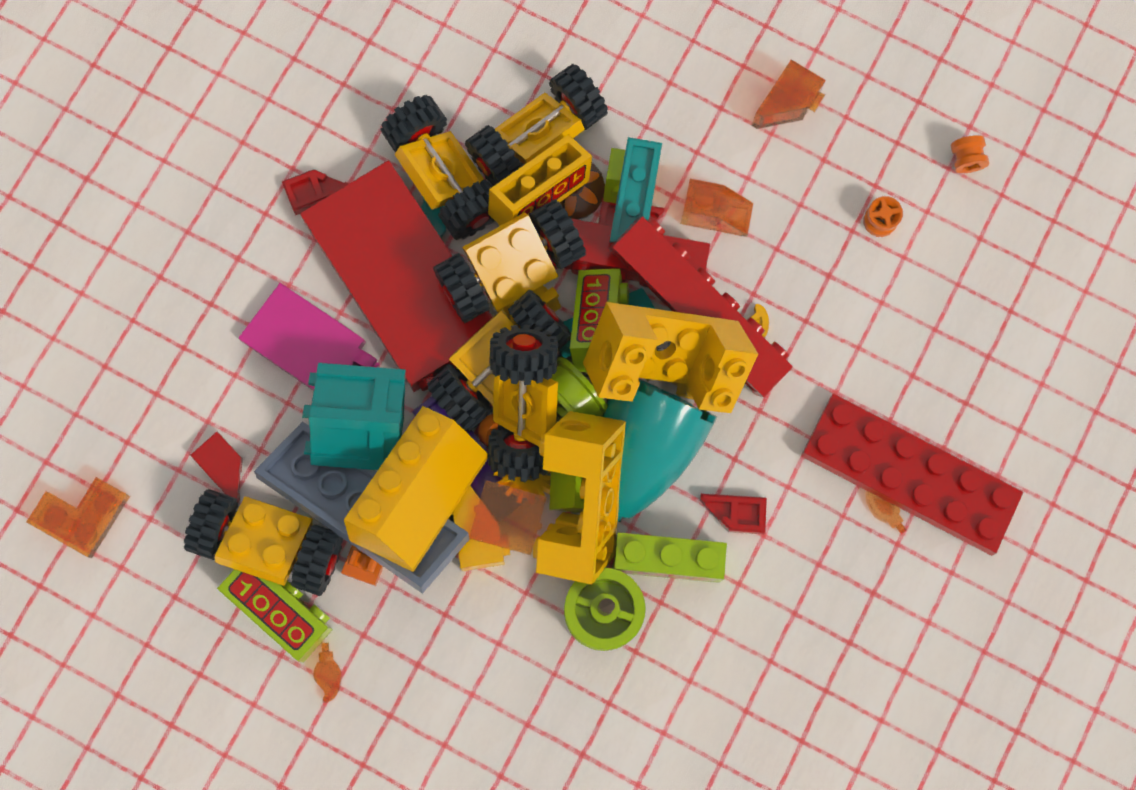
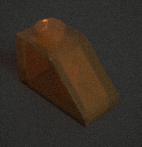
[751,59,826,129]
[680,178,753,237]

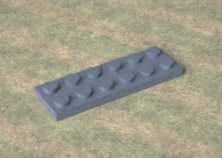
[254,421,470,594]

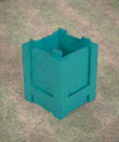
[302,363,406,470]

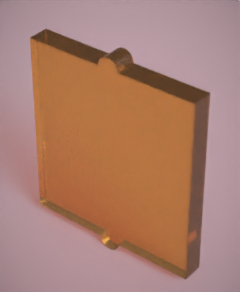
[469,480,547,556]

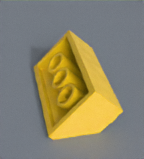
[344,406,488,572]

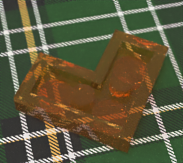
[26,477,130,558]

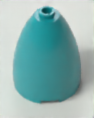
[602,379,717,522]

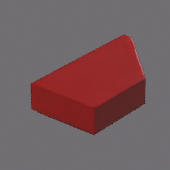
[282,169,350,215]
[700,493,767,534]

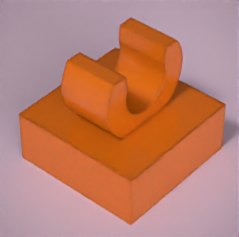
[341,545,383,586]

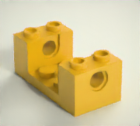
[583,302,758,413]
[533,411,626,585]

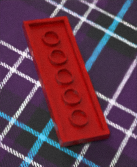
[801,393,1023,556]

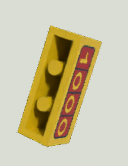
[488,134,592,226]

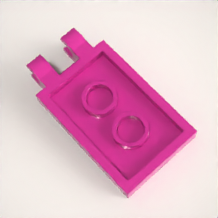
[238,283,380,391]

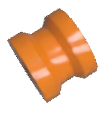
[950,135,990,173]
[863,196,903,237]

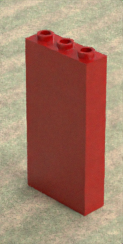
[300,160,493,392]

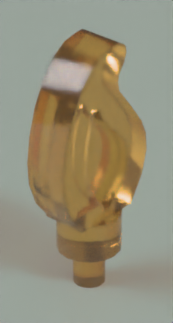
[866,491,906,534]
[313,642,342,703]

